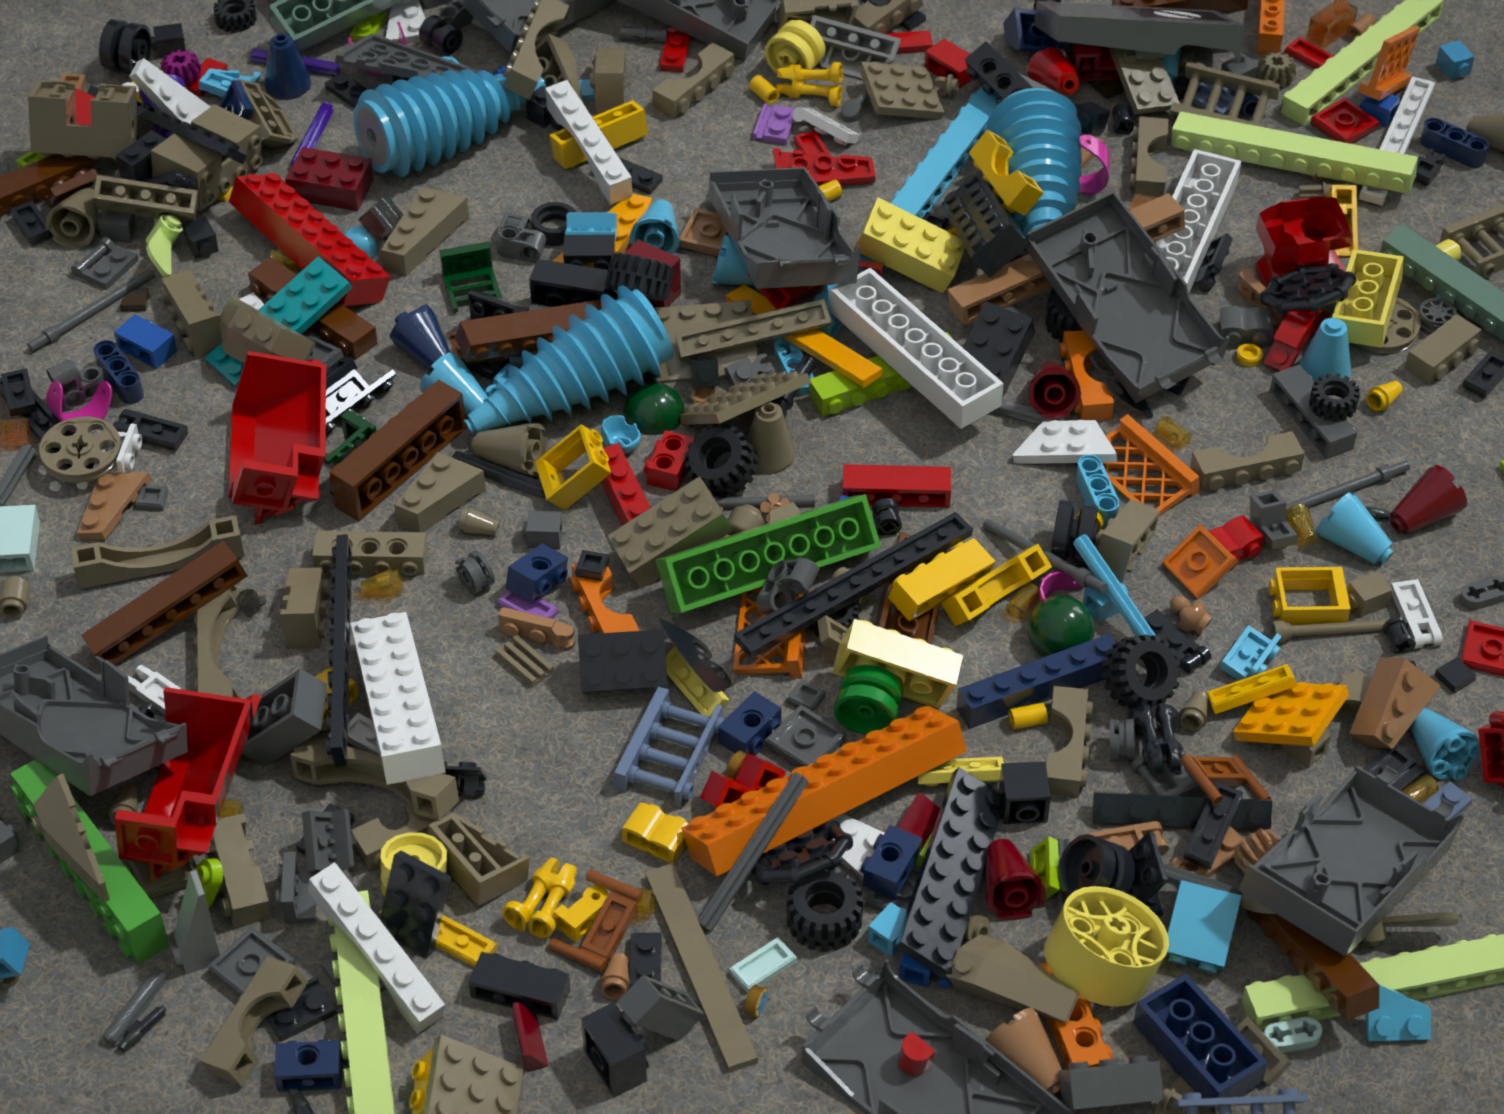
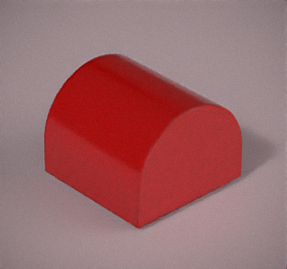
[898,1031,935,1075]

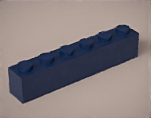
[956,634,1115,729]

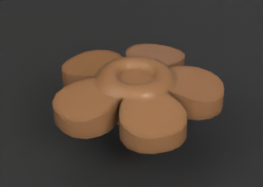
[760,493,790,523]

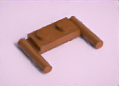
[1180,754,1271,805]
[548,870,644,972]

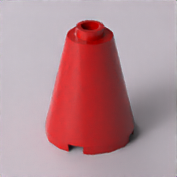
[1027,47,1079,96]

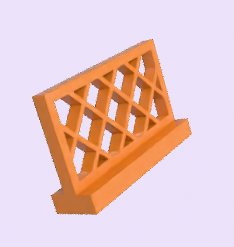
[1358,26,1420,100]
[1102,414,1200,516]
[733,586,811,678]

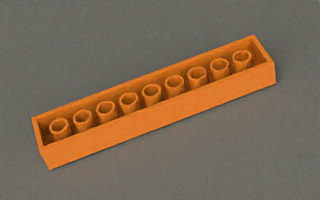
[681,706,967,876]

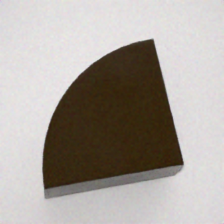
[120,287,149,311]

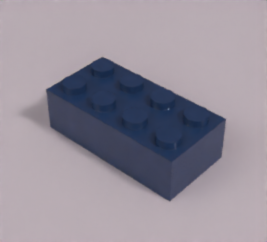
[1133,973,1268,1113]

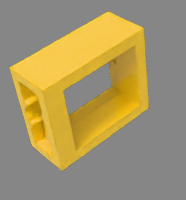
[535,424,611,510]
[1269,567,1351,625]

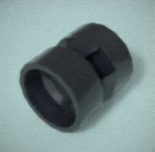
[419,15,463,56]

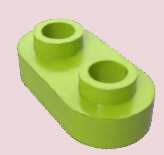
[196,858,223,909]

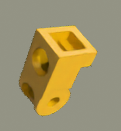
[554,885,609,943]

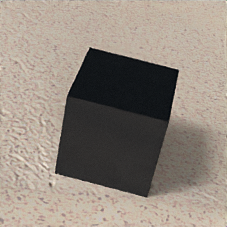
[999,761,1051,824]

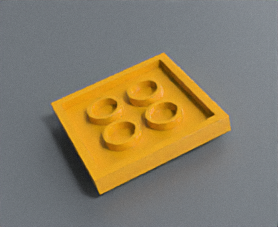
[1233,682,1349,746]

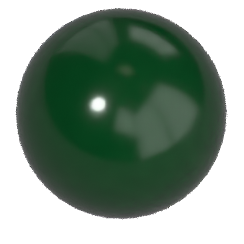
[623,382,685,435]
[1027,595,1095,658]

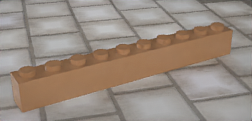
[948,193,1185,326]

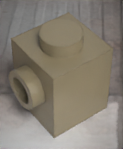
[1347,571,1393,618]

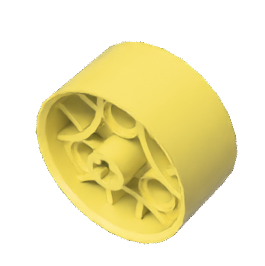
[1044,886,1169,1007]

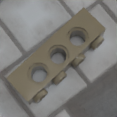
[93,175,198,223]
[312,531,428,576]

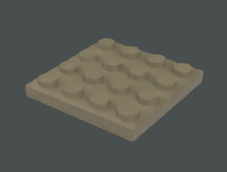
[679,370,811,425]

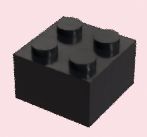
[581,1002,649,1098]

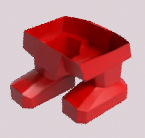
[1255,197,1352,288]

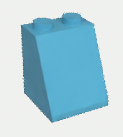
[1166,880,1241,974]

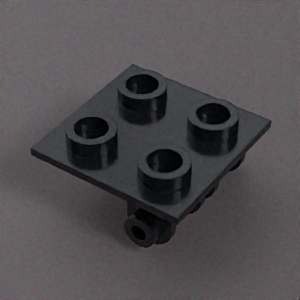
[443,761,487,797]

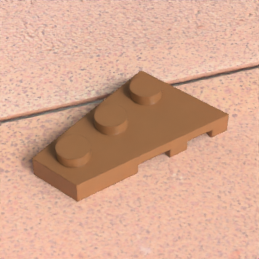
[77,472,152,540]

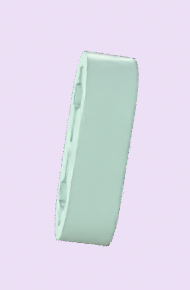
[1264,1017,1322,1053]

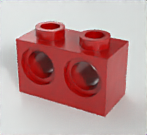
[644,430,695,491]

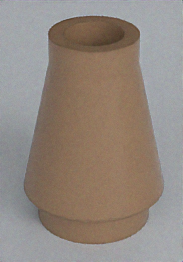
[599,953,630,1000]

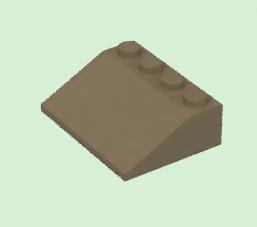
[654,300,759,383]

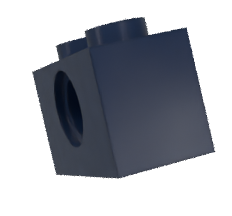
[505,543,568,603]
[718,691,782,754]
[860,825,922,900]
[274,1039,343,1092]

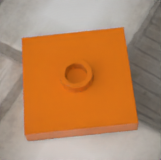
[1161,524,1239,599]

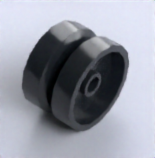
[99,19,152,74]
[1051,500,1098,565]
[1058,834,1135,897]

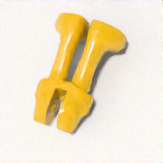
[776,62,843,107]
[502,857,577,938]

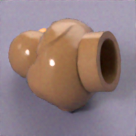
[1170,595,1213,635]

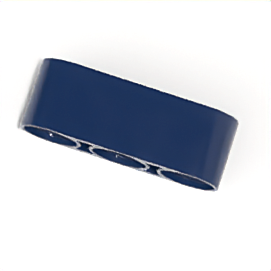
[1420,118,1489,168]
[93,340,144,404]

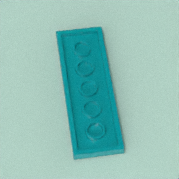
[205,256,352,389]

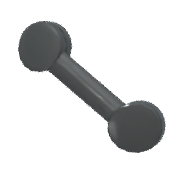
[841,89,870,122]

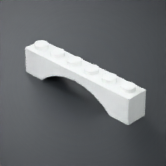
[545,80,632,205]
[308,862,445,1034]

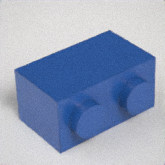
[114,314,177,369]

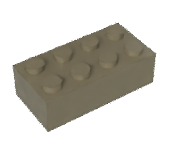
[607,477,734,588]

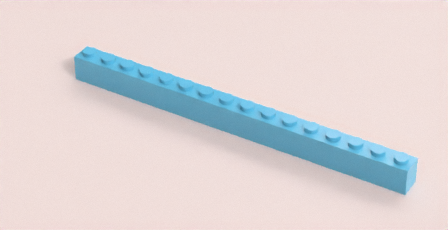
[813,87,998,339]

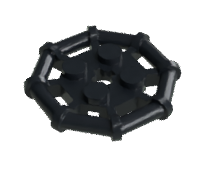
[1259,263,1356,314]
[751,820,853,885]

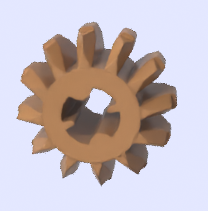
[1232,829,1281,873]

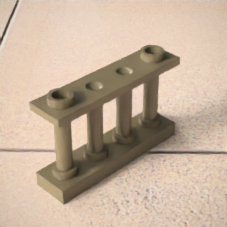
[1170,62,1280,127]
[1440,204,1504,278]

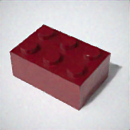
[285,147,374,211]

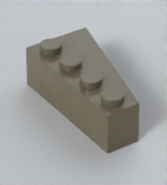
[381,186,469,276]

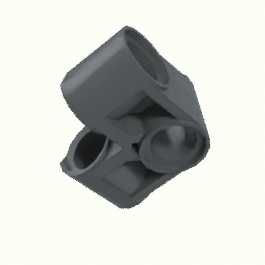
[497,212,547,263]
[46,360,105,410]
[757,557,819,615]

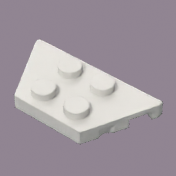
[1013,420,1117,464]

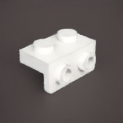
[93,424,142,473]

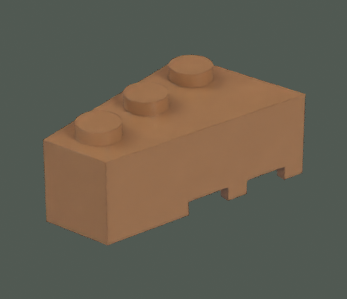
[1349,657,1441,749]

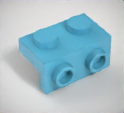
[565,212,617,242]
[1219,625,1282,681]

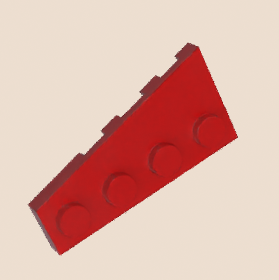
[773,148,876,186]

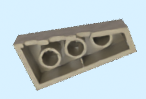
[160,270,222,360]

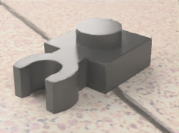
[724,354,773,386]

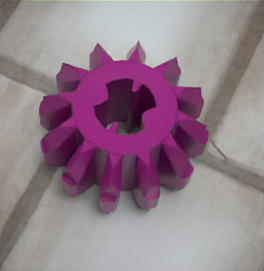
[160,50,202,85]

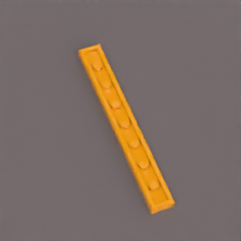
[725,285,883,388]

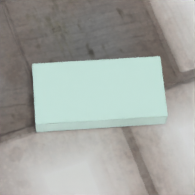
[729,937,797,993]

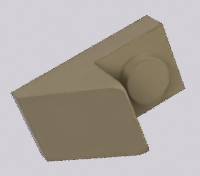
[818,615,848,664]

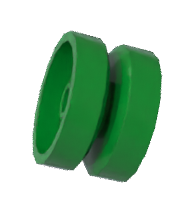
[834,665,903,735]

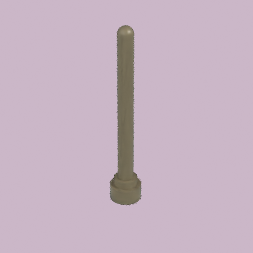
[1270,620,1401,643]

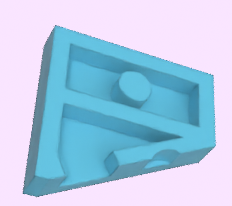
[199,69,261,97]
[1366,984,1431,1041]

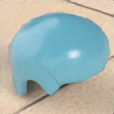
[344,226,379,258]
[600,415,641,454]

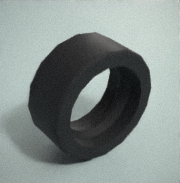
[531,202,576,246]

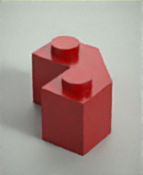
[700,753,786,808]

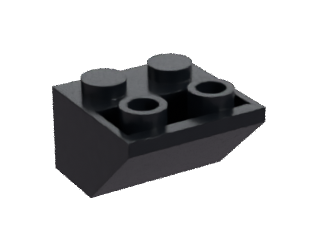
[468,290,529,320]

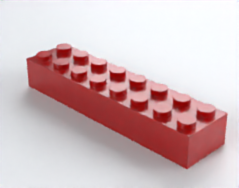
[229,173,391,306]

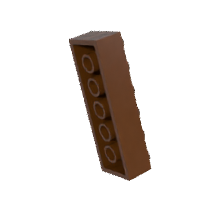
[329,380,466,522]

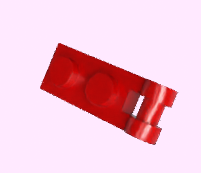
[660,26,692,73]

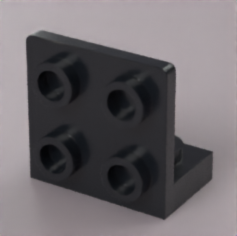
[1128,832,1168,918]

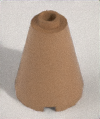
[985,1007,1062,1097]

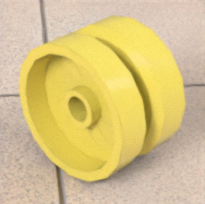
[765,20,825,80]
[380,832,447,897]

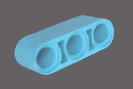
[1076,455,1119,528]

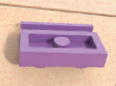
[753,103,796,145]

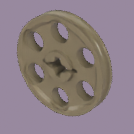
[1353,297,1421,354]
[39,416,122,483]

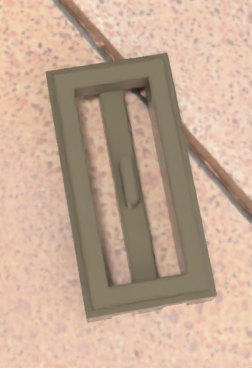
[495,635,554,687]

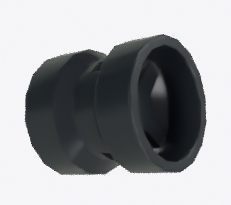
[872,498,902,536]

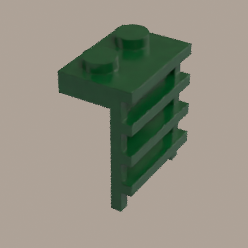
[439,241,502,313]
[324,410,377,496]

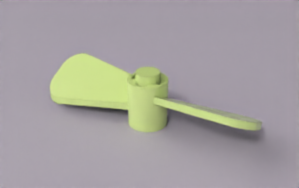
[146,214,183,277]

